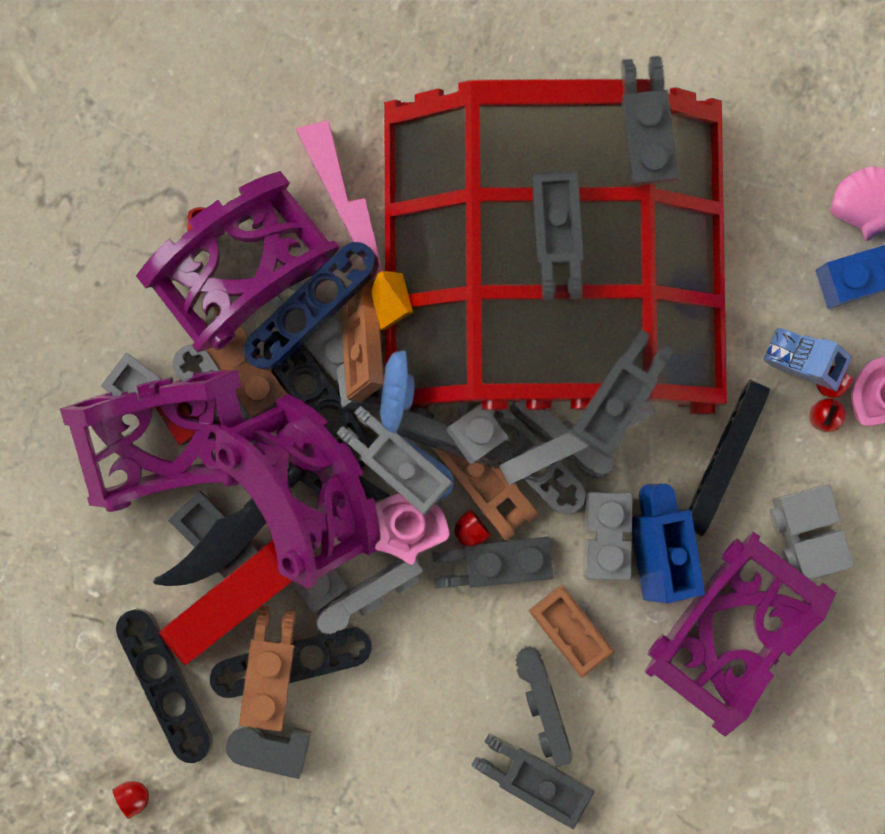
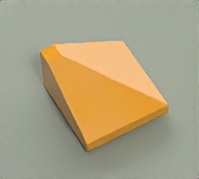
[370,271,413,330]

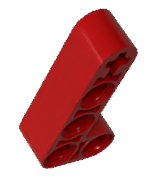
[158,540,318,666]

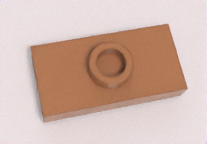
[528,584,615,678]

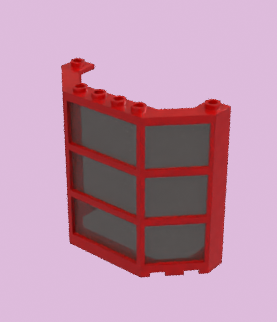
[384,79,727,415]

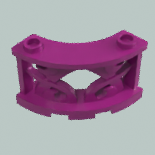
[136,171,340,353]
[60,370,244,512]
[216,394,380,588]
[644,531,836,737]

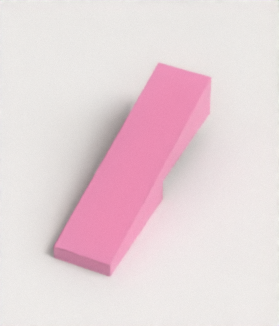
[296,121,383,282]

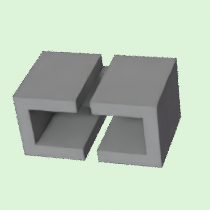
[770,485,854,580]
[583,492,632,580]

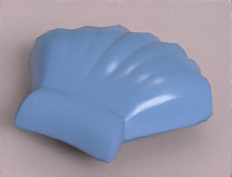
[380,350,414,434]

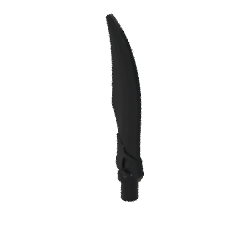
[153,464,305,586]

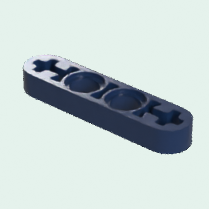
[244,242,379,370]

